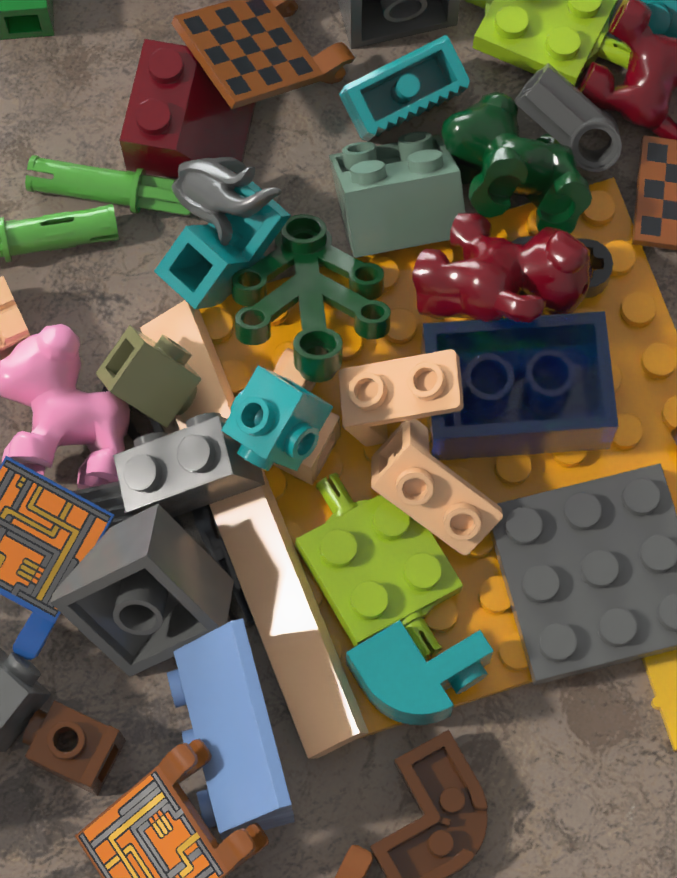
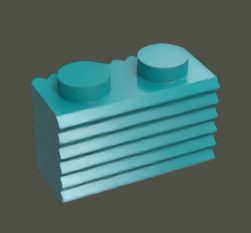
[339,35,470,142]

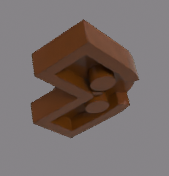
[370,729,488,878]

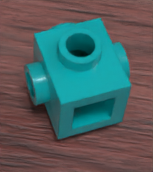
[221,365,334,471]

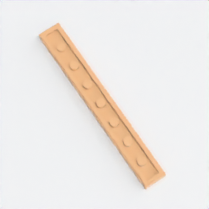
[140,300,369,759]

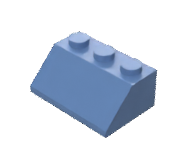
[167,618,295,841]

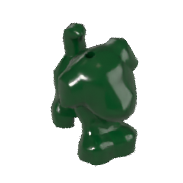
[441,91,592,234]

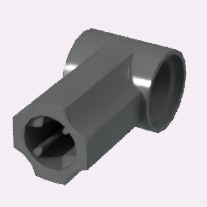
[515,63,622,172]

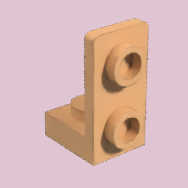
[339,349,464,446]
[371,419,503,555]

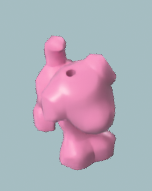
[0,324,130,489]

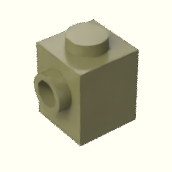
[95,325,201,428]

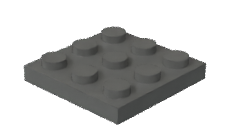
[490,463,677,686]

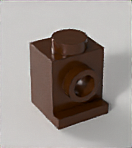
[22,700,126,796]

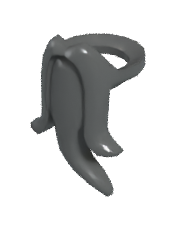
[171,157,282,246]

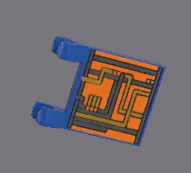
[0,456,115,660]

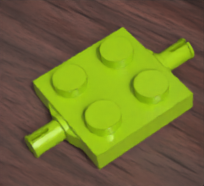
[464,0,631,87]
[295,473,463,660]

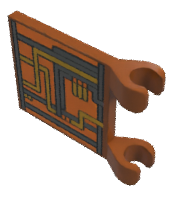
[75,738,269,878]

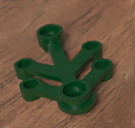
[232,214,391,383]

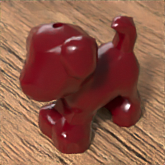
[577,0,677,140]
[412,213,592,325]

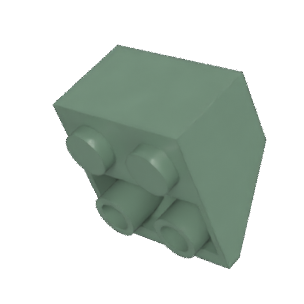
[329,131,465,258]

